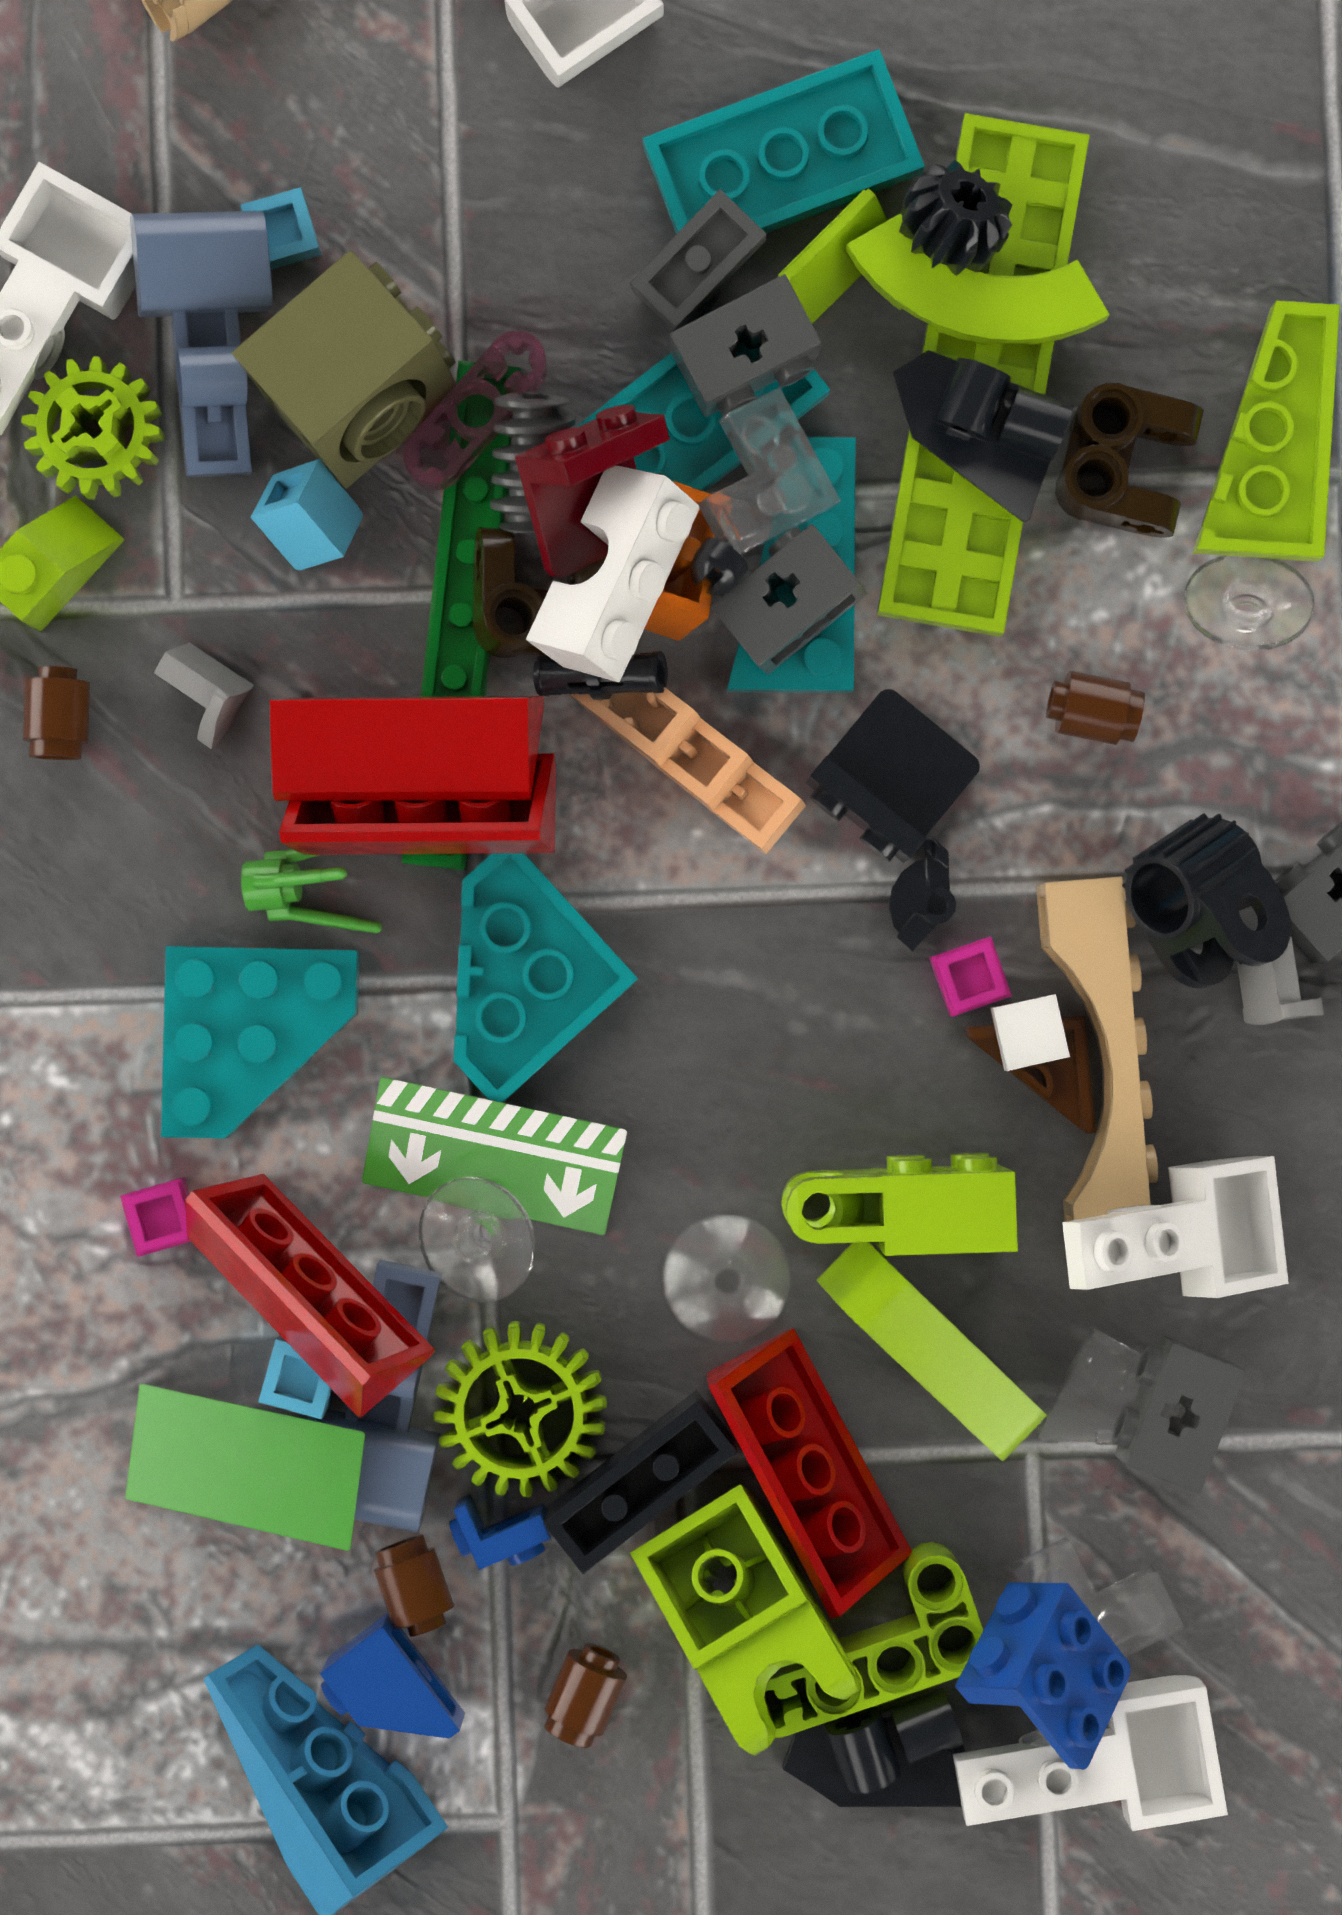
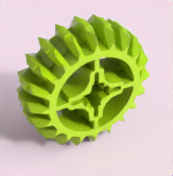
[433,1321,607,1497]

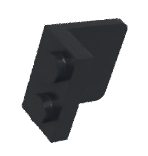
[806,689,980,863]

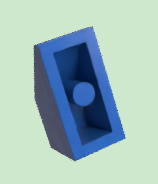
[320,1612,465,1739]

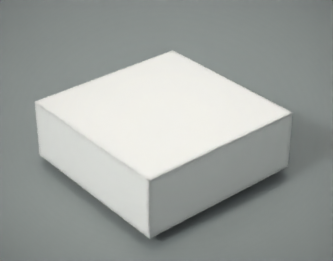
[990,994,1070,1071]

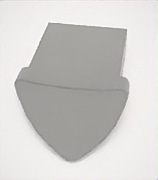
[154,642,254,750]
[1237,937,1324,1025]

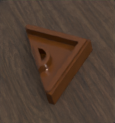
[965,1016,1097,1134]

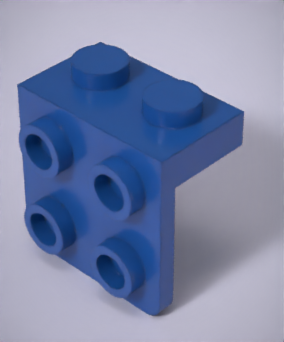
[955,1582,1131,1770]

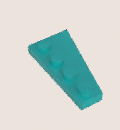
[726,437,856,693]

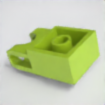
[781,1153,1018,1256]
[630,1484,861,1756]

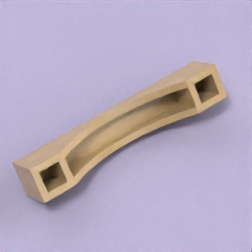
[1036,876,1158,1222]

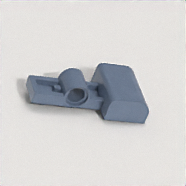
[130,211,273,478]
[309,1260,442,1533]

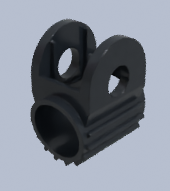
[1122,813,1291,989]

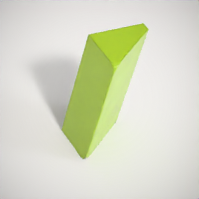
[778,188,888,324]

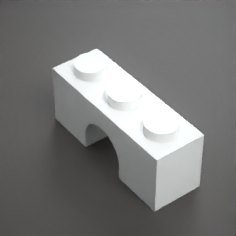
[526,466,700,683]

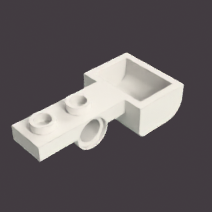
[504,0,664,88]
[0,162,136,435]
[1062,1156,1289,1298]
[953,1675,1228,1831]

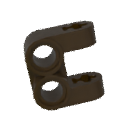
[1055,382,1204,538]
[473,527,606,658]

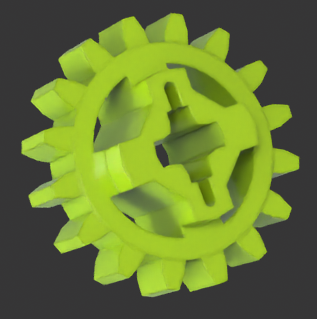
[21,356,165,500]

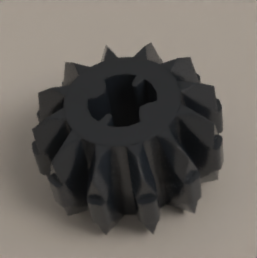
[899,160,1013,276]

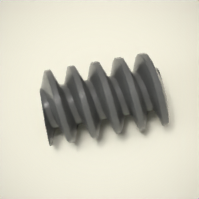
[490,392,576,534]

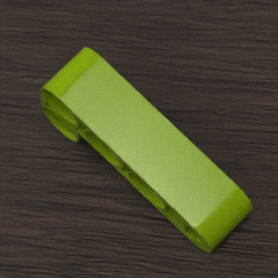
[816,1242,1048,1461]
[766,1542,983,1738]

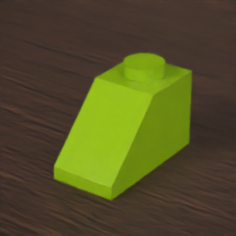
[0,495,125,632]

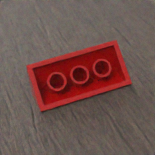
[269,696,545,801]
[279,753,556,855]
[185,1173,435,1418]
[707,1328,912,1619]

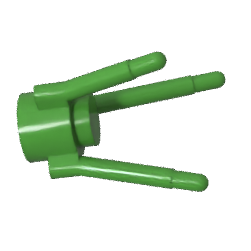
[241,849,382,933]

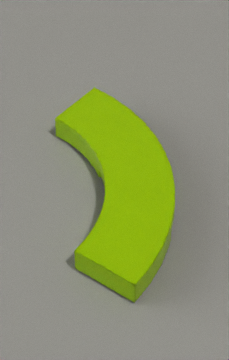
[845,213,1110,345]

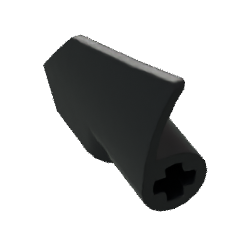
[893,350,1074,522]
[782,1688,966,1807]

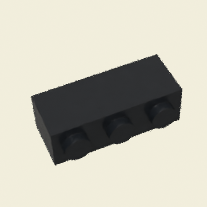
[543,1390,738,1574]

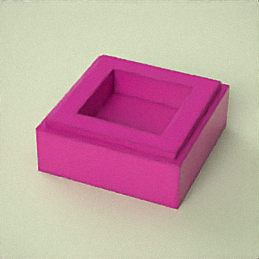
[929,936,1012,1017]
[120,1177,191,1257]

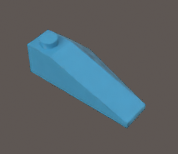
[203,1644,449,1915]

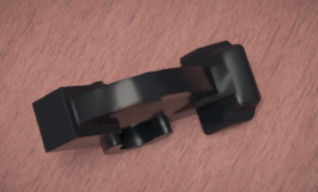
[889,837,956,951]

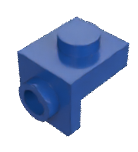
[449,1494,551,1570]

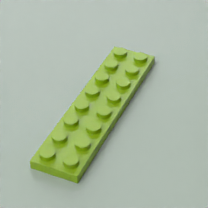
[876,113,1090,637]

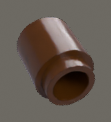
[23,666,90,760]
[1046,671,1145,745]
[374,1534,454,1637]
[544,1643,627,1748]

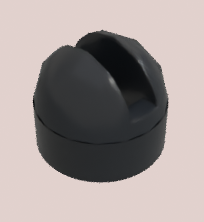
[690,537,748,595]

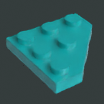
[453,853,638,1103]
[161,946,360,1139]

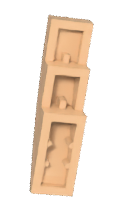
[568,687,806,854]

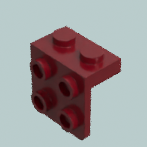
[515,405,670,578]

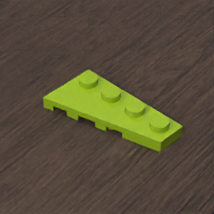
[1192,300,1340,562]

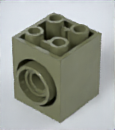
[231,250,460,490]

